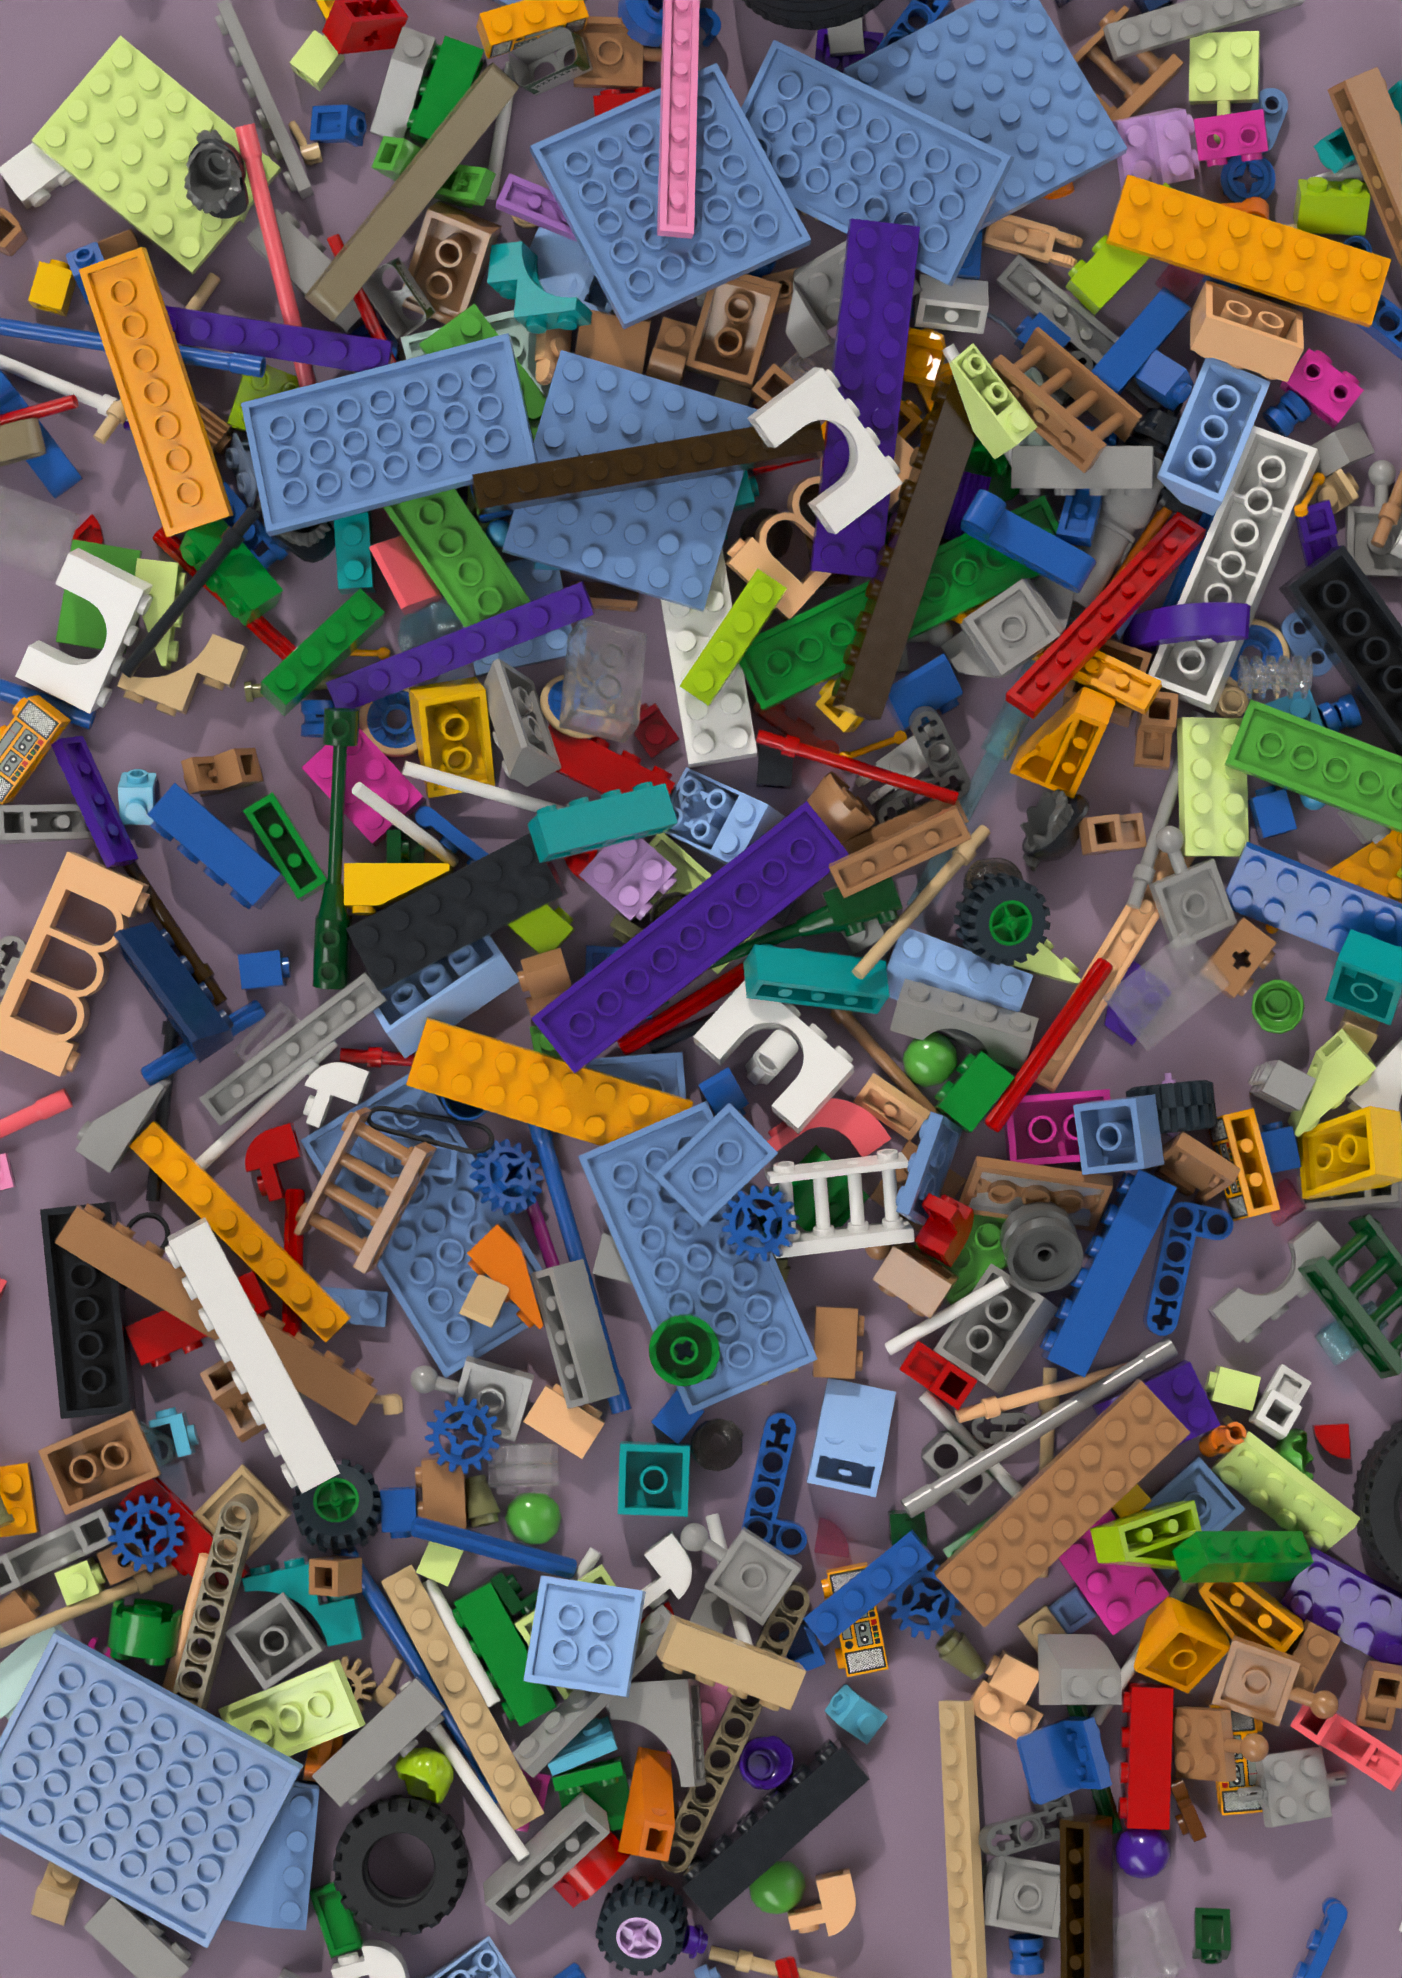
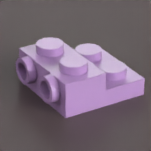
[1112,108,1199,190]
[579,838,677,922]

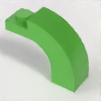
[371,136,496,209]

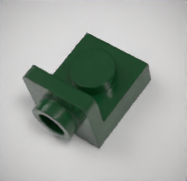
[387,830,424,863]
[490,1569,539,1616]
[1192,1907,1231,1964]

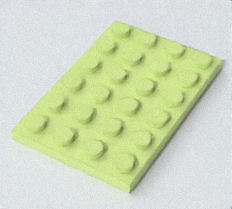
[31,36,281,275]

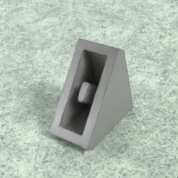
[1311,422,1375,479]

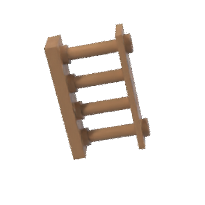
[1073,5,1184,121]
[991,327,1142,473]
[829,790,972,898]
[294,1107,437,1274]

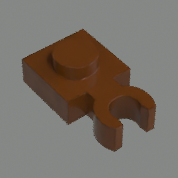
[1171,1778,1207,1842]

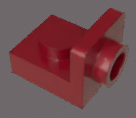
[627,703,680,760]

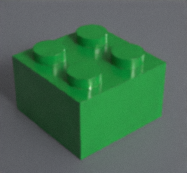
[934,1051,1015,1133]

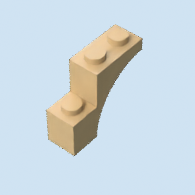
[117,634,248,717]

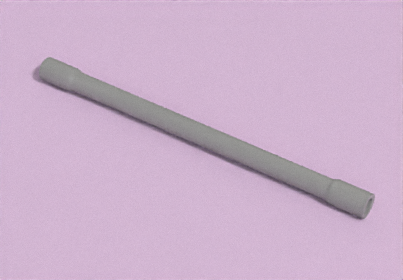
[900,1337,1178,1518]

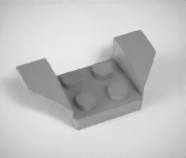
[785,240,923,359]
[941,576,1074,679]
[982,1856,1060,1940]

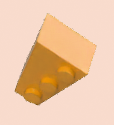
[1009,687,1116,799]
[1198,1582,1304,1653]

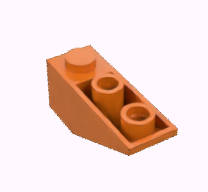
[467,1224,544,1329]
[618,1747,675,1862]

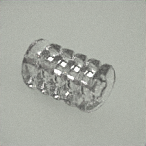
[1237,655,1313,699]

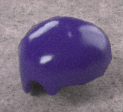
[738,1736,794,1790]
[1115,1828,1171,1879]

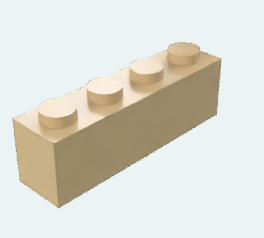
[656,1614,807,1711]

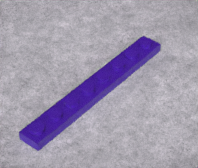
[165,305,393,372]
[326,581,596,709]

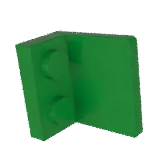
[552,1756,630,1831]

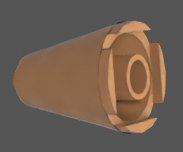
[807,771,876,843]

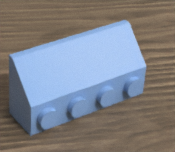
[1157,358,1271,516]
[886,928,1033,1012]
[373,935,519,1058]

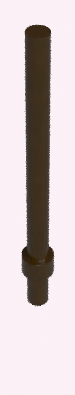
[122,861,227,1007]

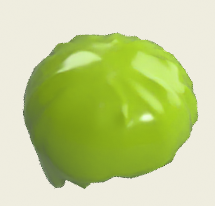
[395,1747,454,1804]

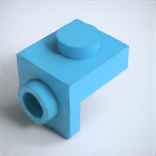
[118,769,157,825]
[148,1407,199,1457]
[825,1684,888,1744]

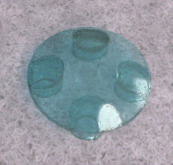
[398,602,465,652]

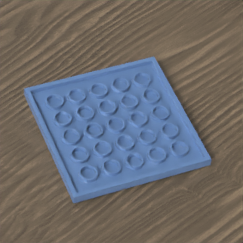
[843,0,1128,230]
[530,63,811,330]
[502,350,758,612]

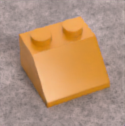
[1134,1596,1230,1693]

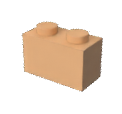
[523,1383,605,1459]

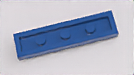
[1056,425,1119,547]
[803,1530,934,1646]

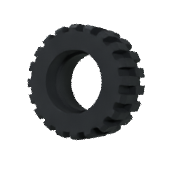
[332,1795,469,1937]

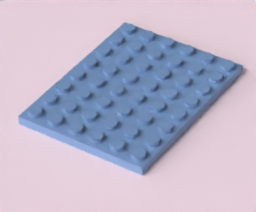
[0,1629,304,1948]

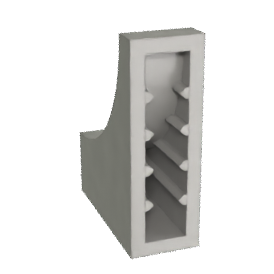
[606,1679,706,1787]

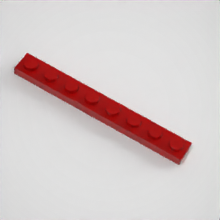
[1006,512,1206,720]

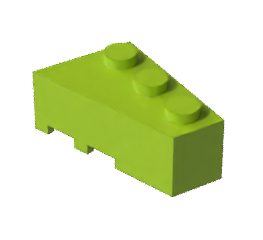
[1090,1500,1202,1570]

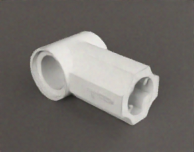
[745,1030,799,1085]

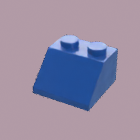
[886,653,963,731]

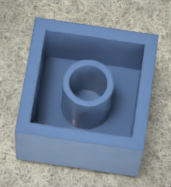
[1073,1094,1164,1175]

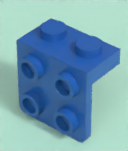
[1016,1716,1112,1805]

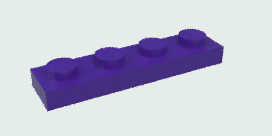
[51,736,139,868]

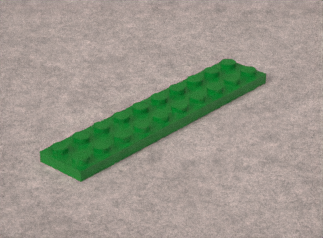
[738,495,1059,712]

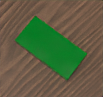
[309,1882,364,1958]

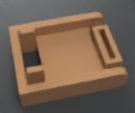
[1144,1131,1240,1205]

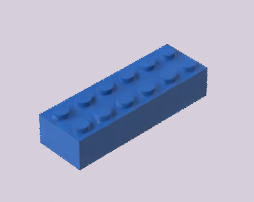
[1039,1169,1177,1378]

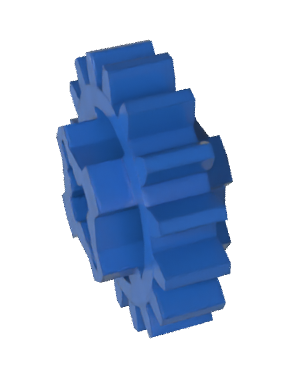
[469,1139,543,1216]
[722,1185,799,1262]
[425,1397,502,1474]
[108,1495,185,1572]
[887,1563,962,1640]

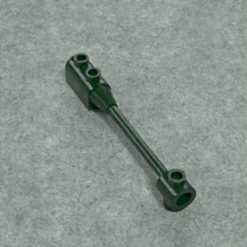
[312,708,360,989]
[662,876,903,1006]

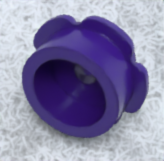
[681,1924,708,1959]

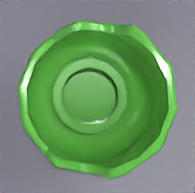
[1251,979,1305,1034]
[902,1031,957,1087]
[1274,1428,1314,1480]
[505,1492,562,1545]
[749,1861,806,1914]

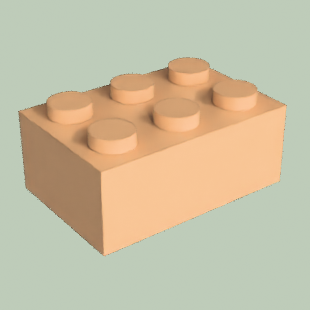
[1190,280,1304,382]

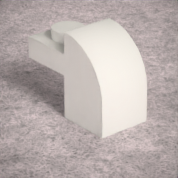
[303,1062,371,1128]
[1248,1364,1312,1440]
[642,1531,692,1610]
[331,1939,410,1978]

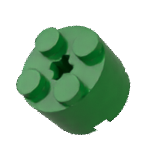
[649,1314,720,1386]
[107,1598,183,1666]

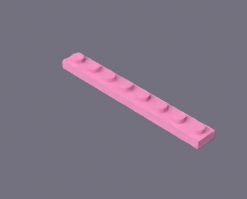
[657,0,700,239]

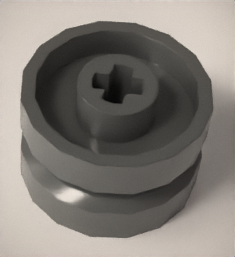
[1000,1202,1084,1293]

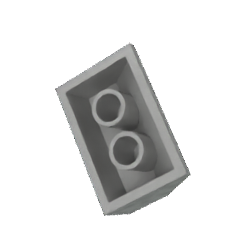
[483,658,562,787]
[934,1263,1058,1395]

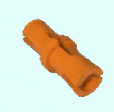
[1198,1422,1247,1457]

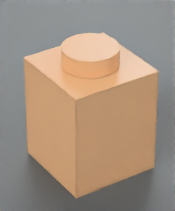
[985,1650,1039,1704]

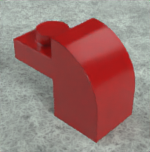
[245,1123,303,1202]
[915,1193,974,1267]
[899,1340,977,1410]
[553,1831,631,1908]

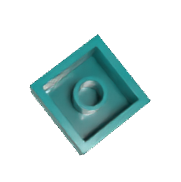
[1325,929,1402,1025]
[617,1441,690,1517]

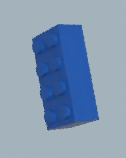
[147,783,286,910]

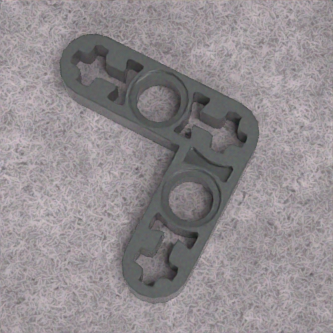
[875,706,971,824]
[979,1794,1074,1857]

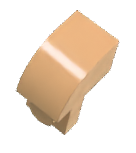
[787,1868,856,1937]

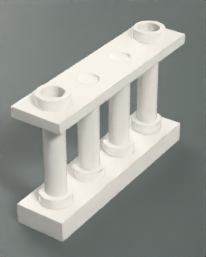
[764,1149,914,1259]

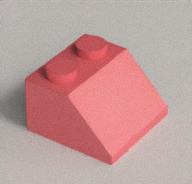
[369,535,442,618]

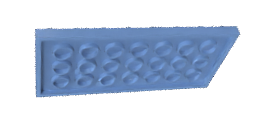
[741,40,1015,286]
[241,333,538,536]
[300,1074,543,1378]
[578,1101,818,1415]

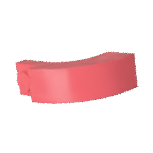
[767,1098,892,1157]
[1290,1705,1402,1792]

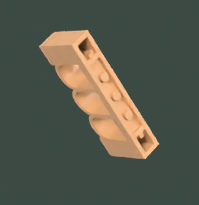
[725,433,914,619]
[0,851,150,1077]

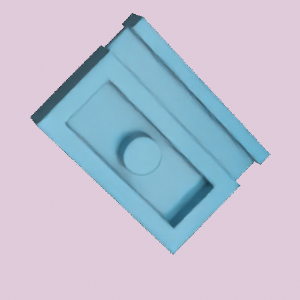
[548,1716,618,1776]

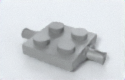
[1237,1746,1347,1827]

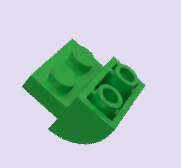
[772,1145,870,1231]

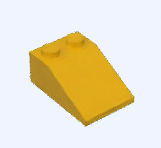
[408,676,495,798]
[344,863,454,916]
[1297,1106,1402,1200]

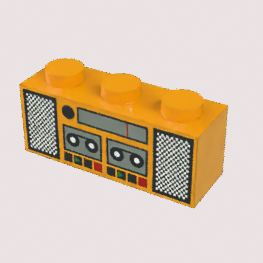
[476,0,589,59]
[0,695,71,805]
[1208,1108,1280,1221]
[821,1562,888,1677]
[1209,1705,1263,1815]

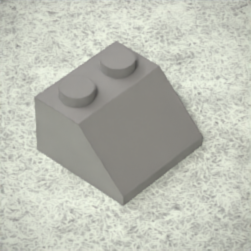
[225,1592,326,1691]
[1038,1634,1122,1705]

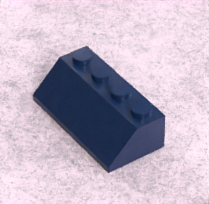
[113,922,234,1063]

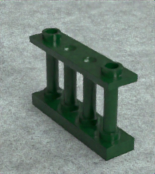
[1298,1213,1402,1379]

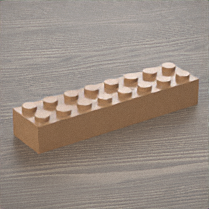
[934,1379,1190,1628]

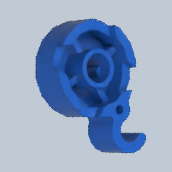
[618,0,721,47]

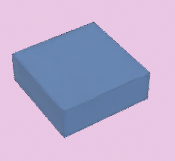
[1048,1586,1097,1634]

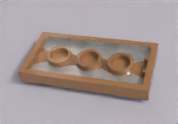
[959,1156,1113,1232]

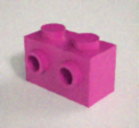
[1194,109,1269,167]
[1279,348,1364,429]

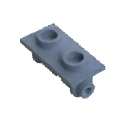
[225,433,259,507]

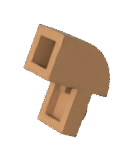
[646,317,697,386]
[1133,692,1179,770]
[181,747,264,797]
[1078,813,1147,856]
[200,1359,267,1443]
[1355,1660,1402,1731]

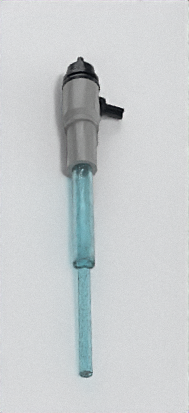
[906,403,1199,912]

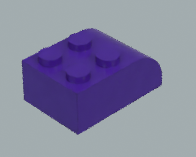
[1092,1360,1220,1446]

